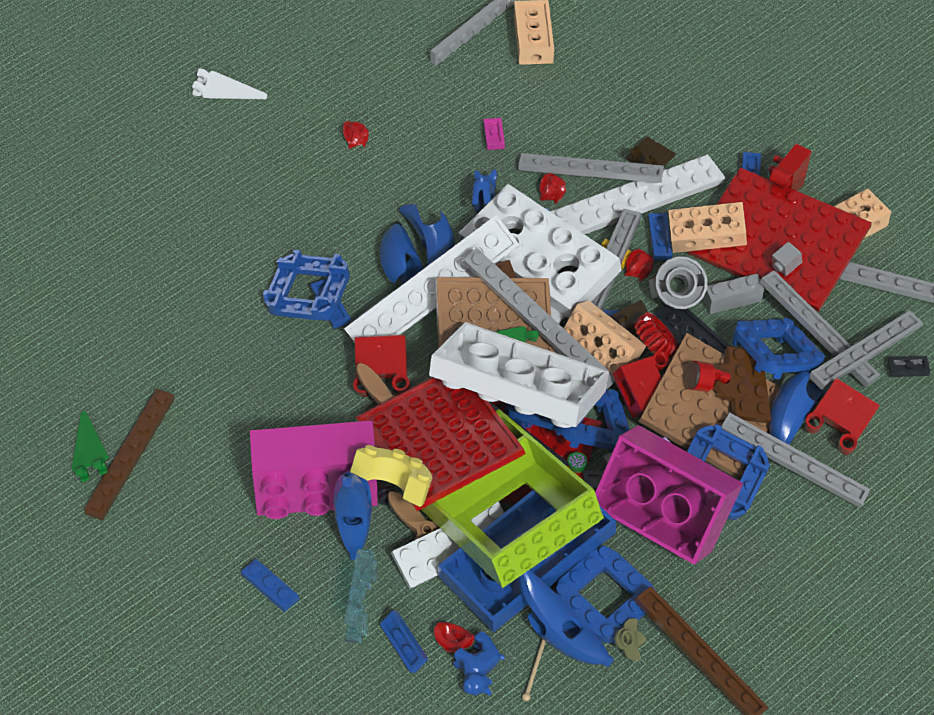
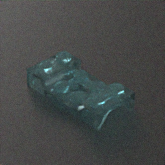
[344,549,378,644]

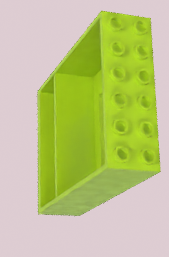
[421,409,604,588]

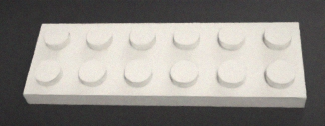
[391,502,504,590]

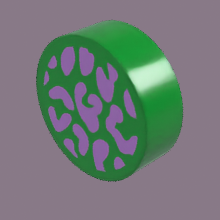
[567,452,587,473]

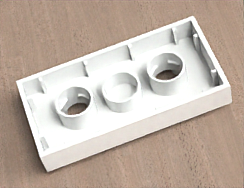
[459,184,622,319]
[429,322,609,428]

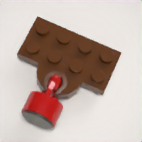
[686,346,771,424]

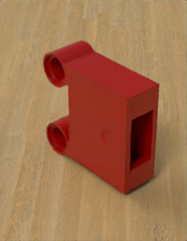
[769,144,812,191]
[353,335,411,397]
[612,351,669,419]
[804,378,880,455]

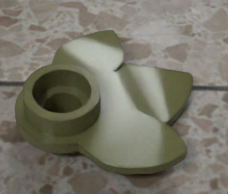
[615,618,646,661]

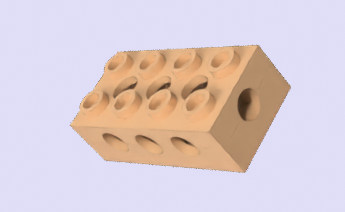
[514,0,554,65]
[834,189,891,238]
[669,202,747,253]
[564,300,646,373]

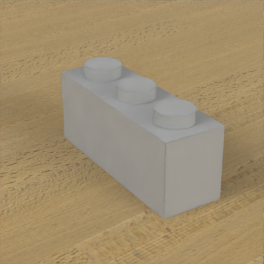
[703,274,764,314]

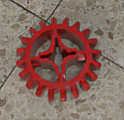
[634,312,678,358]

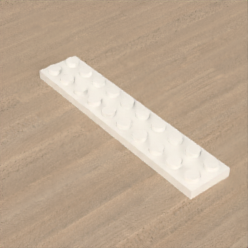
[551,155,726,234]
[344,215,519,343]

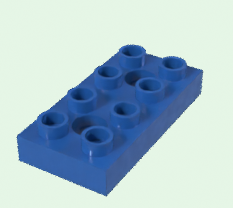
[438,490,616,633]

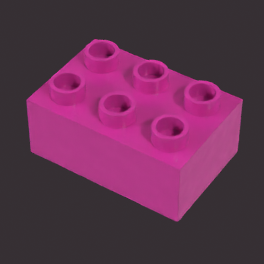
[250,421,378,519]
[595,425,743,565]

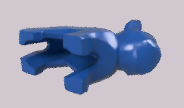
[472,169,497,213]
[453,631,505,696]

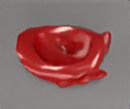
[343,121,369,149]
[540,173,566,204]
[624,249,654,282]
[434,622,475,653]

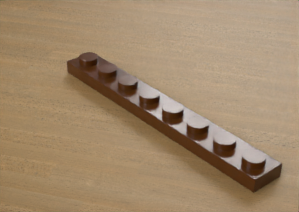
[84,389,175,521]
[635,586,769,715]

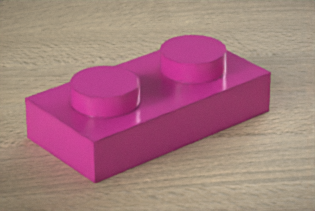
[483,118,505,150]

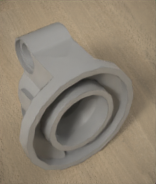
[649,257,708,309]

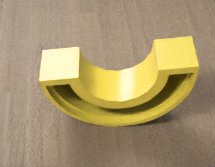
[350,445,432,507]

